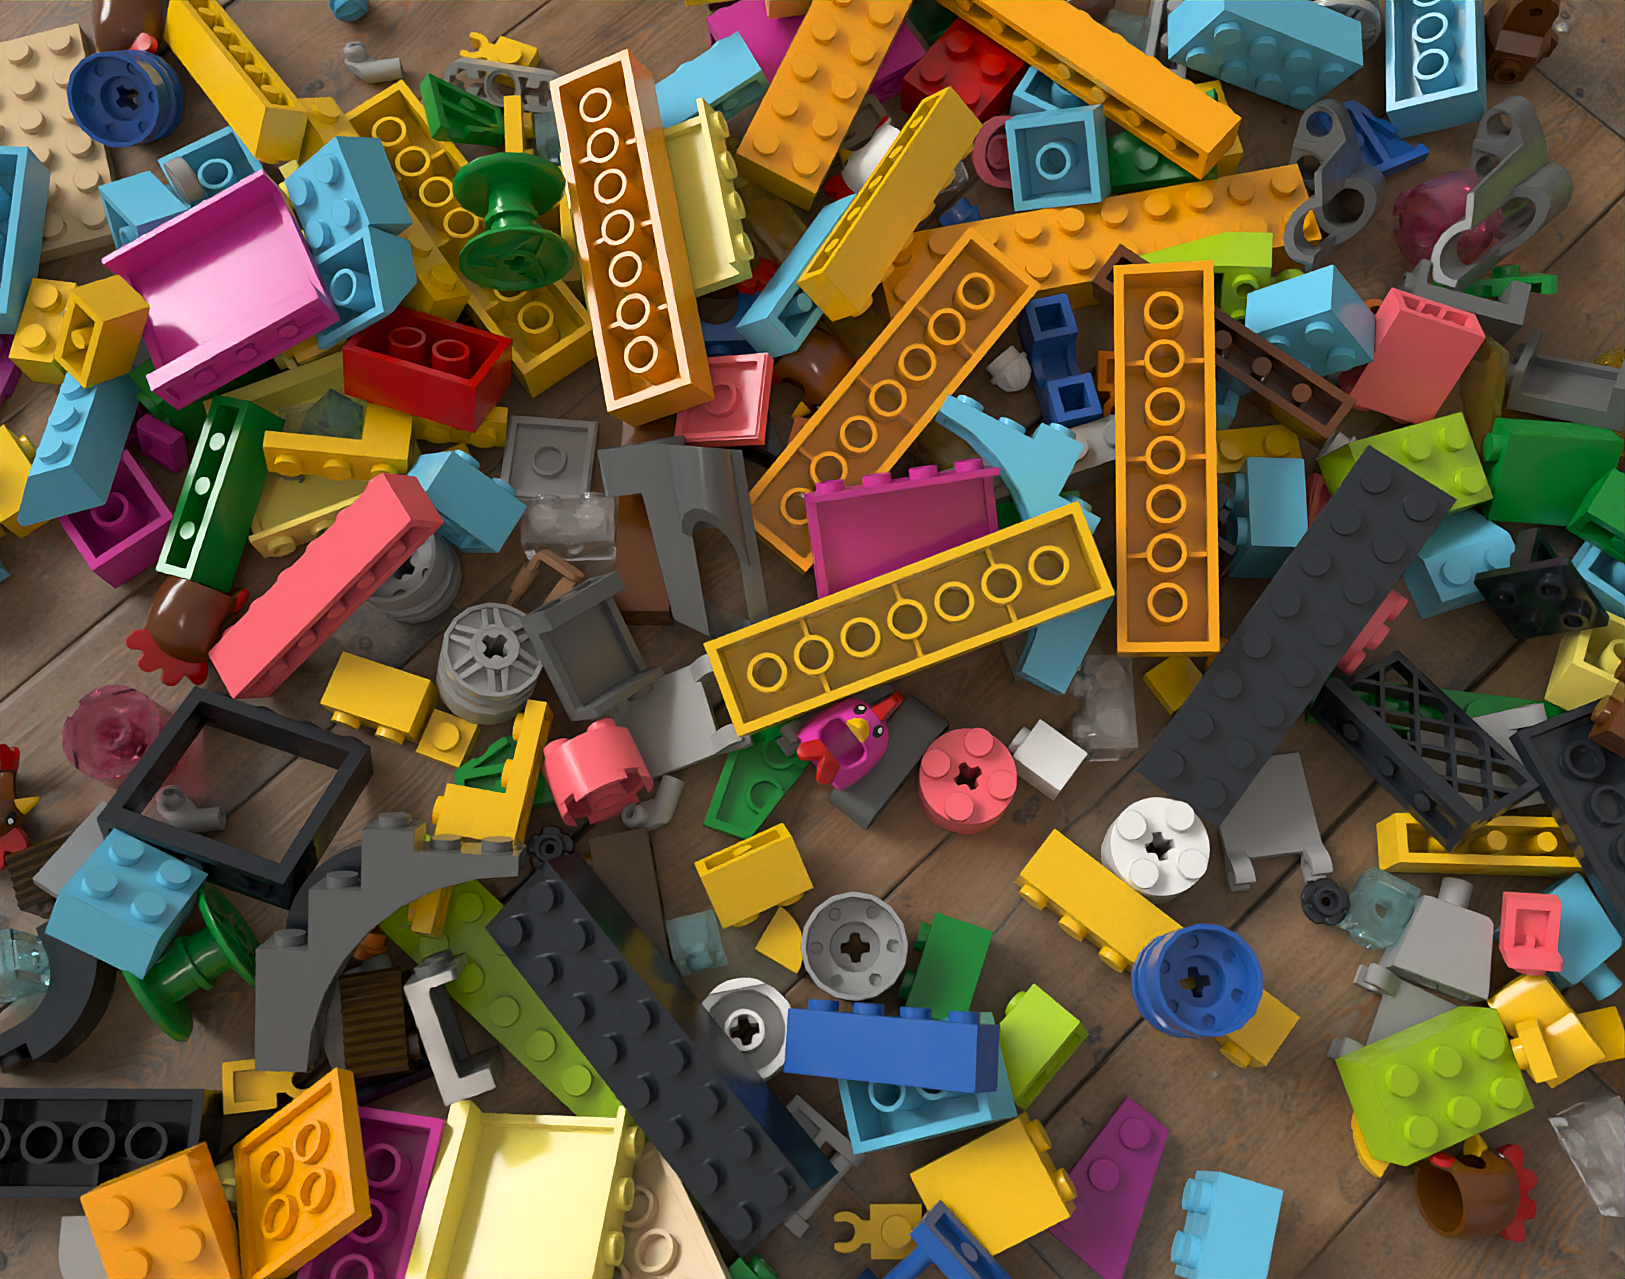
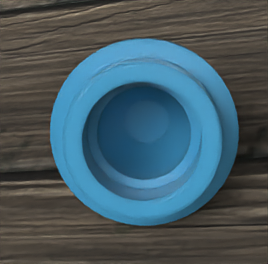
[328,0,370,22]

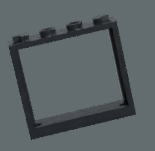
[96,686,374,911]

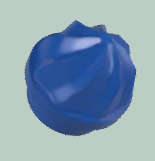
[938,197,982,227]

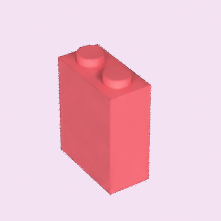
[1338,287,1486,424]

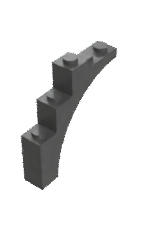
[255,812,527,1072]

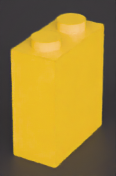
[910,1111,1078,1256]

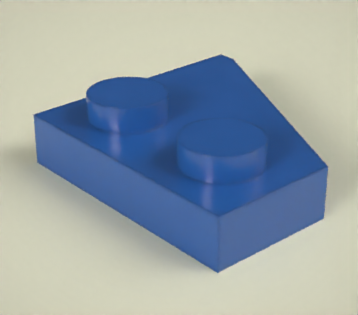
[1314,99,1430,191]

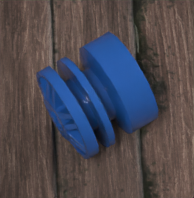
[66,50,186,147]
[1131,924,1263,1039]

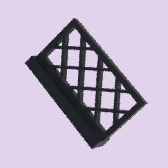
[1309,650,1539,853]

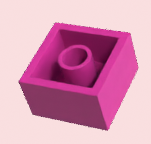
[57,449,175,589]

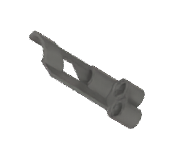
[1430,95,1573,292]
[1283,98,1388,273]
[597,435,769,639]

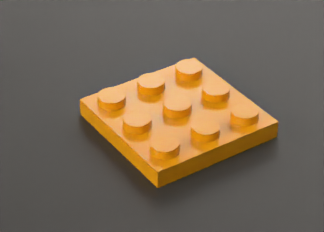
[233,1067,372,1279]

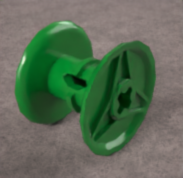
[452,152,575,291]
[122,882,260,1042]

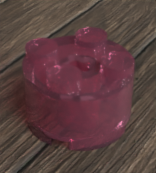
[1393,168,1503,267]
[61,684,178,790]

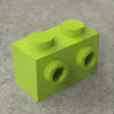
[999,984,1089,1112]

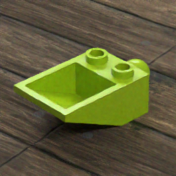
[1139,232,1305,326]

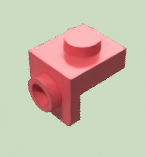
[1499,892,1563,976]

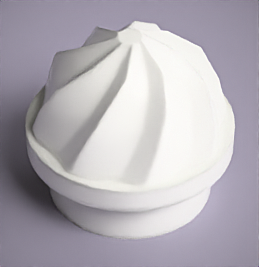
[985,345,1032,392]

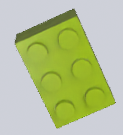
[1317,412,1493,517]
[1335,1006,1534,1166]

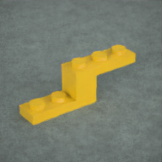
[504,95,586,302]
[263,402,508,481]
[408,699,554,940]

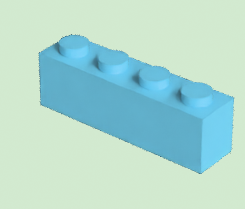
[655,31,770,129]
[736,193,858,358]

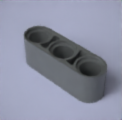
[828,695,950,830]

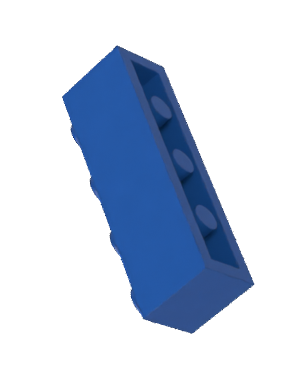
[784,999,1000,1093]

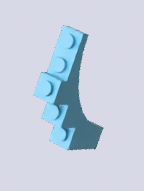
[935,394,1117,696]

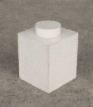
[1008,719,1088,801]

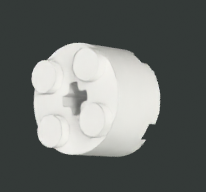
[1101,797,1210,904]
[702,978,791,1081]

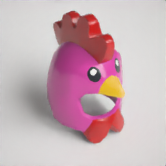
[794,692,905,792]

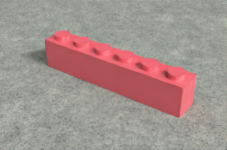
[208,473,444,699]

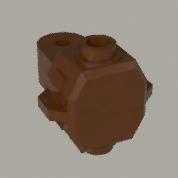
[1484,0,1561,84]

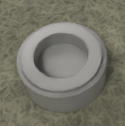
[163,157,205,205]

